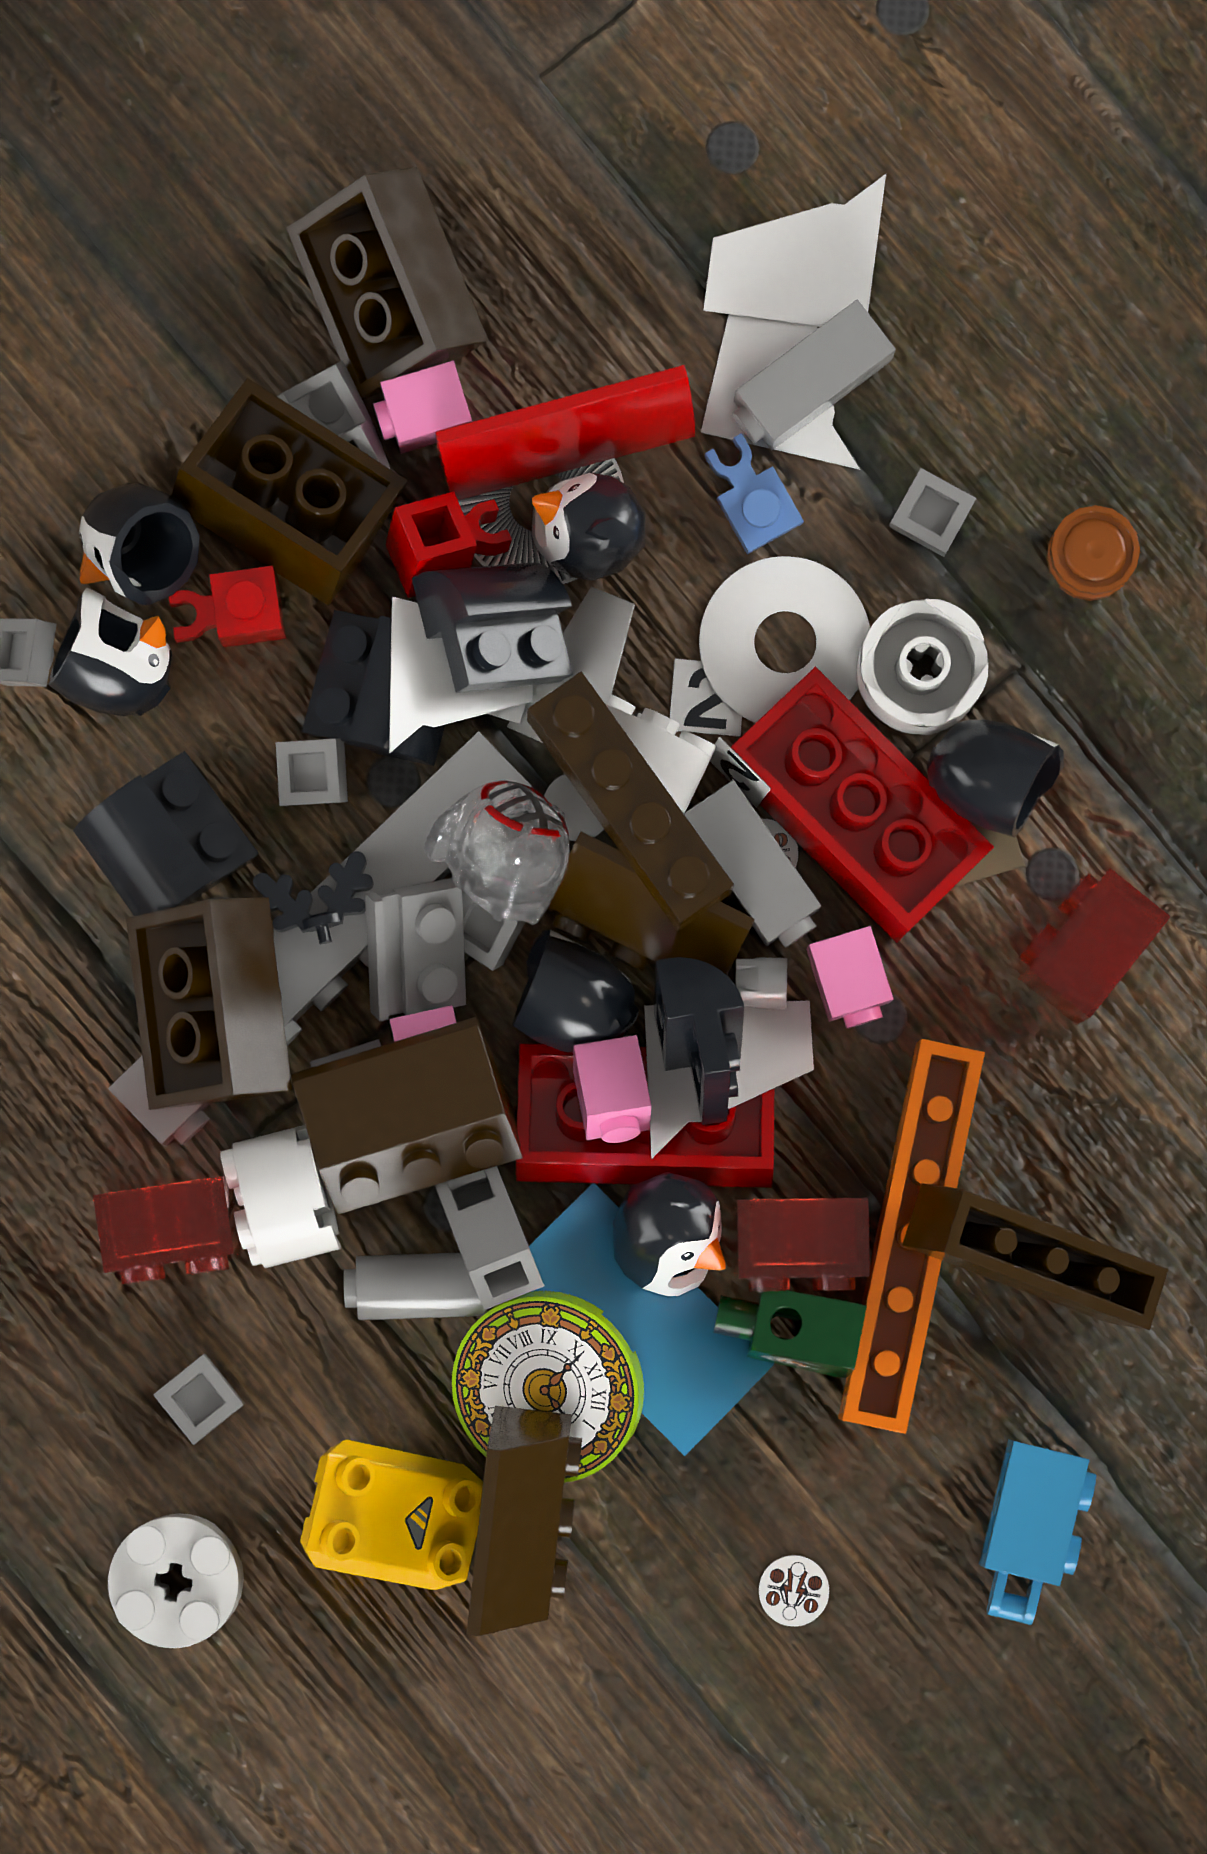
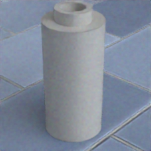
[344,1253,487,1320]

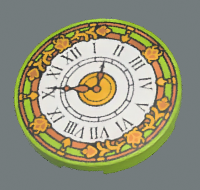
[452,1291,644,1483]

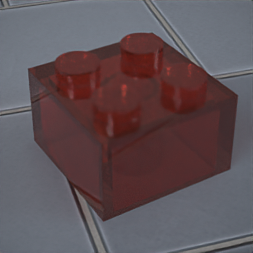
[1017,868,1171,1025]
[93,1176,242,1285]
[733,1198,870,1292]

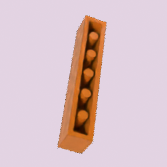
[838,1039,985,1434]

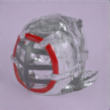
[424,780,570,925]

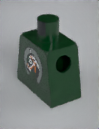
[713,1287,867,1379]

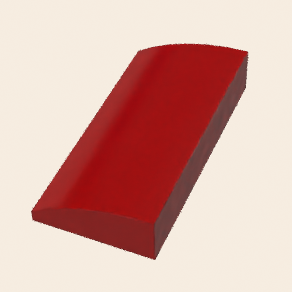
[435,365,695,500]
[731,666,994,943]
[516,1044,775,1188]

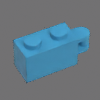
[979,1439,1096,1625]

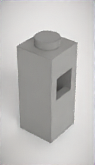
[732,299,896,451]
[684,780,821,948]
[435,1166,544,1310]

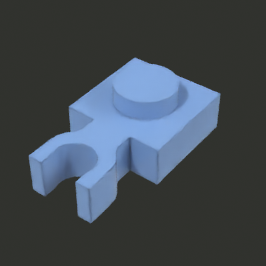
[704,433,804,555]

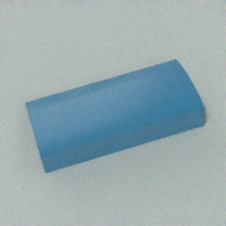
[529,1183,774,1456]

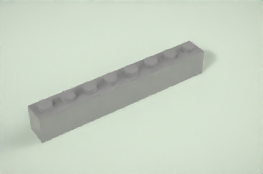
[108,731,532,1146]

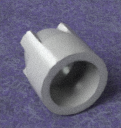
[736,957,787,1009]

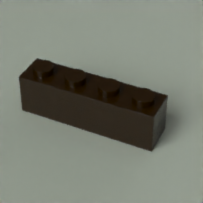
[527,671,734,931]
[902,1183,1168,1330]

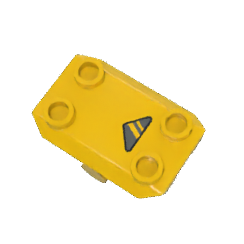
[300,1440,483,1590]

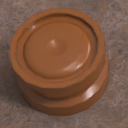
[1046,505,1140,601]

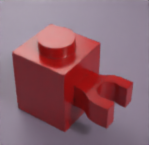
[385,491,512,598]
[169,565,286,647]

